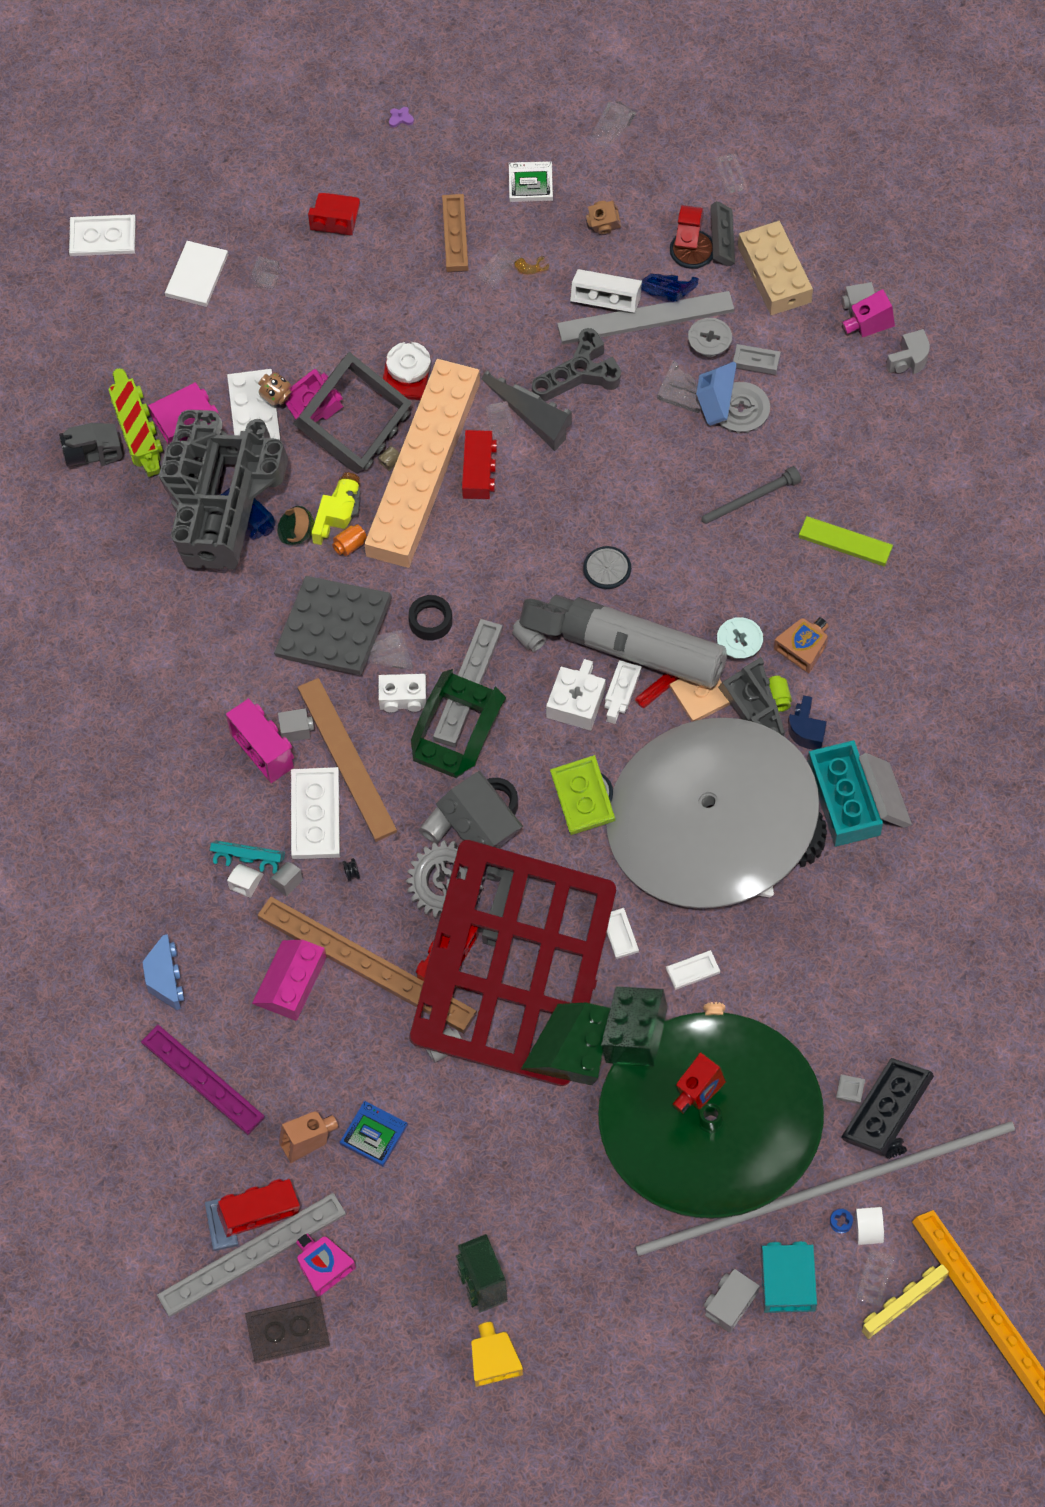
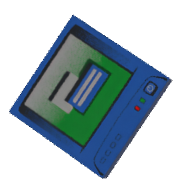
[340,1101,408,1167]

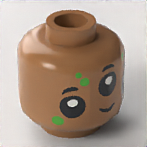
[258,372,292,406]

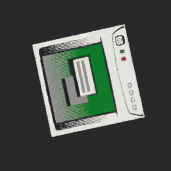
[509,161,553,202]

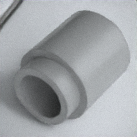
[512,619,546,652]

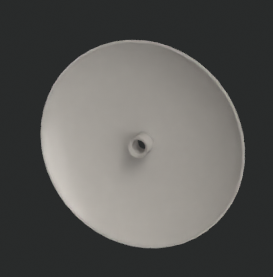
[606,718,819,908]

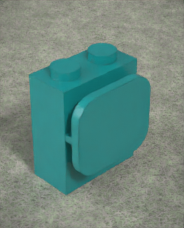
[761,1241,817,1313]

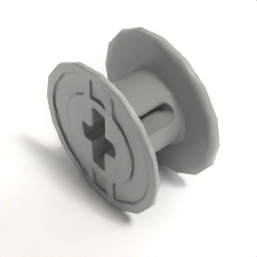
[688,318,732,357]

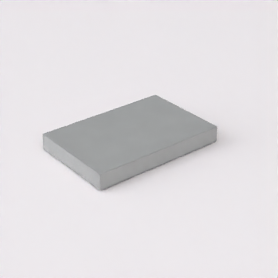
[859,753,912,828]

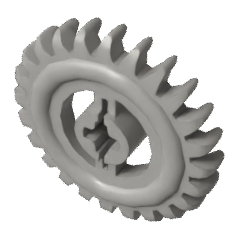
[406,840,484,918]

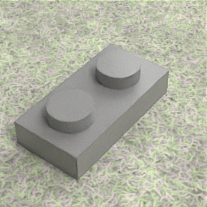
[733,344,781,375]

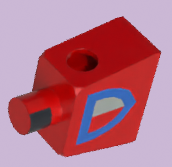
[672,1053,726,1114]

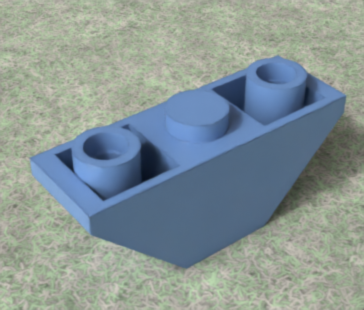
[696,362,737,426]
[142,934,184,1010]

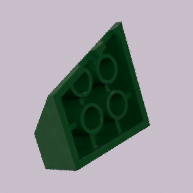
[520,1002,610,1085]

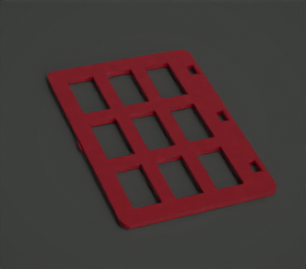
[409,840,616,1086]

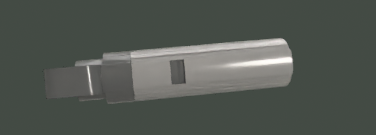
[519,594,727,688]

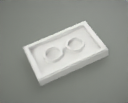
[69,215,136,256]
[165,241,228,307]

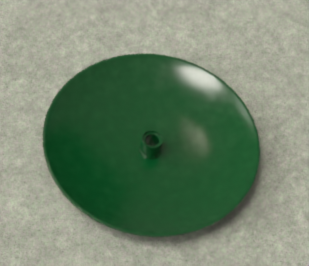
[598,1012,824,1219]

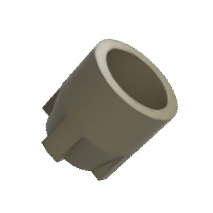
[378,446,400,471]

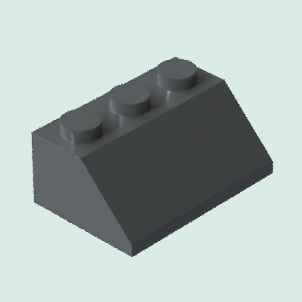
[436,771,523,849]

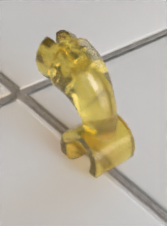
[514,256,549,275]

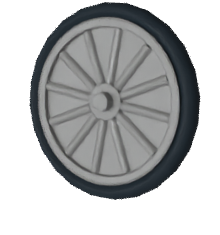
[583,546,632,589]

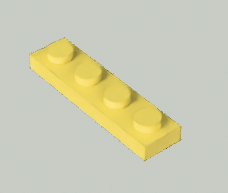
[862,1264,949,1339]

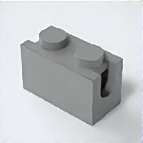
[704,1269,760,1333]

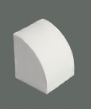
[227,864,264,898]
[855,1207,884,1245]

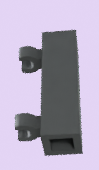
[478,865,530,947]

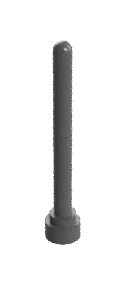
[701,466,802,524]

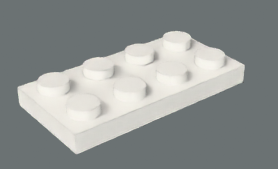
[227,369,280,440]
[291,767,340,859]

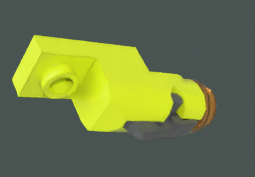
[312,472,361,545]

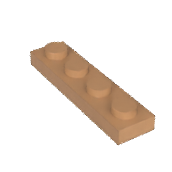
[442,194,468,272]

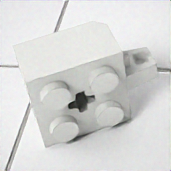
[546,659,606,730]

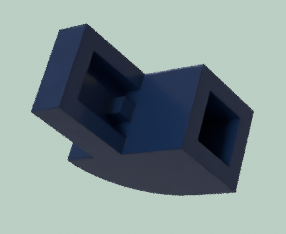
[788,695,827,750]

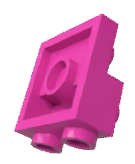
[285,369,343,422]

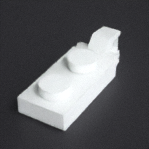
[604,660,642,724]

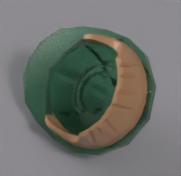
[277,506,315,545]

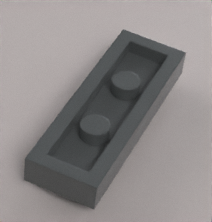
[711,201,735,266]

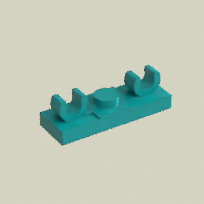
[210,840,285,874]

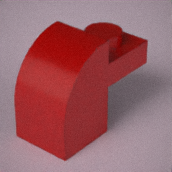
[675,205,704,250]

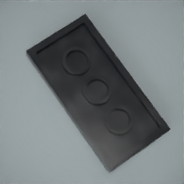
[841,1058,934,1156]

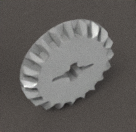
[719,382,770,434]

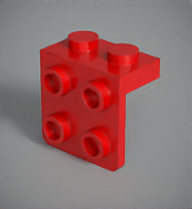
[308,193,360,235]

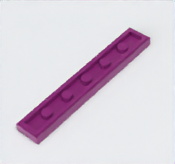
[141,1025,265,1135]

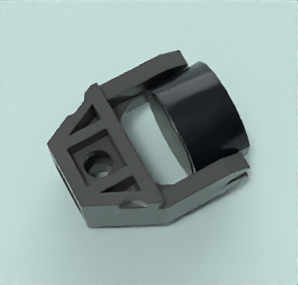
[59,423,123,466]

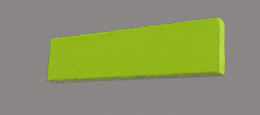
[799,516,893,567]

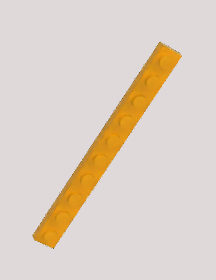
[912,1210,1045,1415]

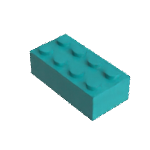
[807,740,883,847]

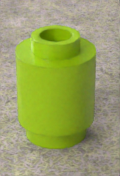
[769,676,792,712]

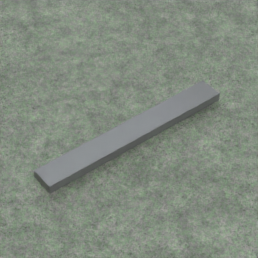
[557,291,734,345]
[157,1193,346,1318]

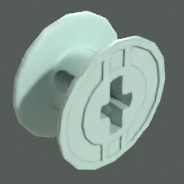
[717,617,763,659]

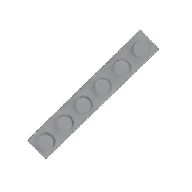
[433,619,503,747]

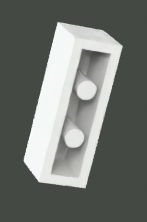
[570,269,642,313]

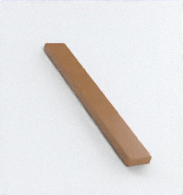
[298,678,397,842]

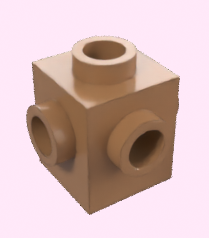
[586,200,621,234]

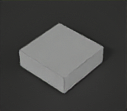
[836,1074,865,1104]

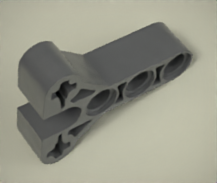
[532,328,621,402]

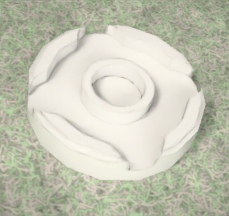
[386,342,431,383]

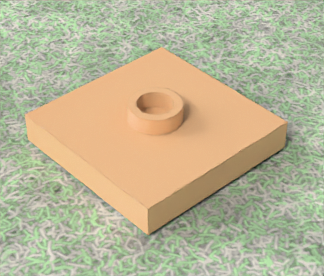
[669,678,730,722]

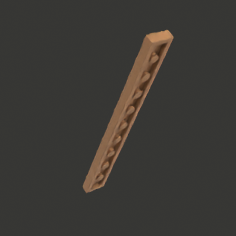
[258,896,477,1034]

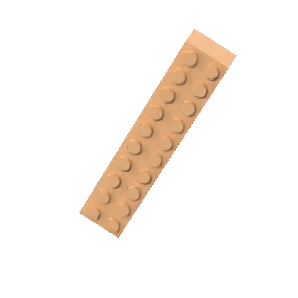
[364,359,480,568]

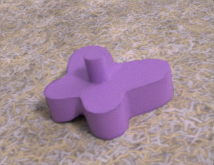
[389,107,414,128]

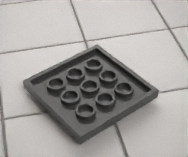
[274,576,392,675]

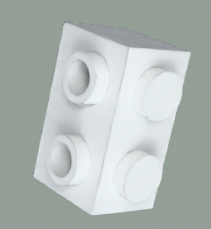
[379,674,427,712]

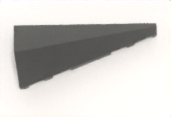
[481,371,572,451]
[718,657,785,736]

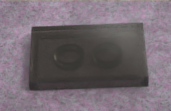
[245,1296,330,1364]

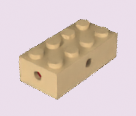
[738,221,813,315]

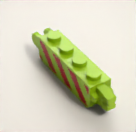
[108,368,163,477]

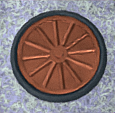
[670,231,713,269]

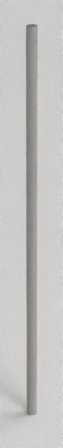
[635,1121,1015,1256]

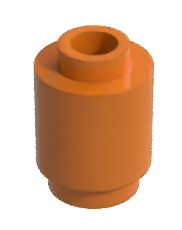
[332,524,367,556]

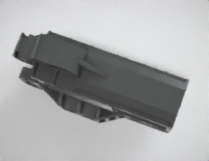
[159,410,288,570]

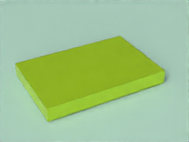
[550,755,616,835]

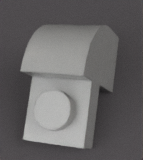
[886,329,930,374]

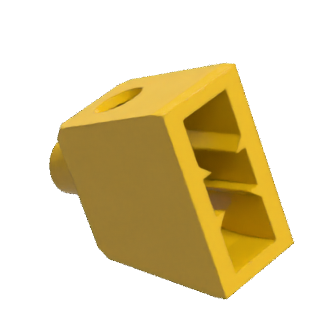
[471,1322,523,1387]

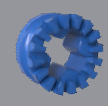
[830,1209,853,1234]

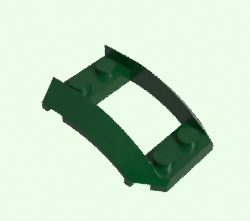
[411,669,506,778]

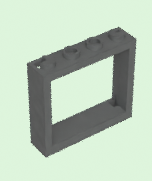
[293,352,412,474]

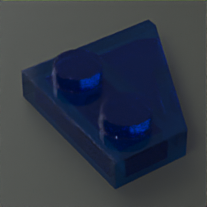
[641,273,699,302]

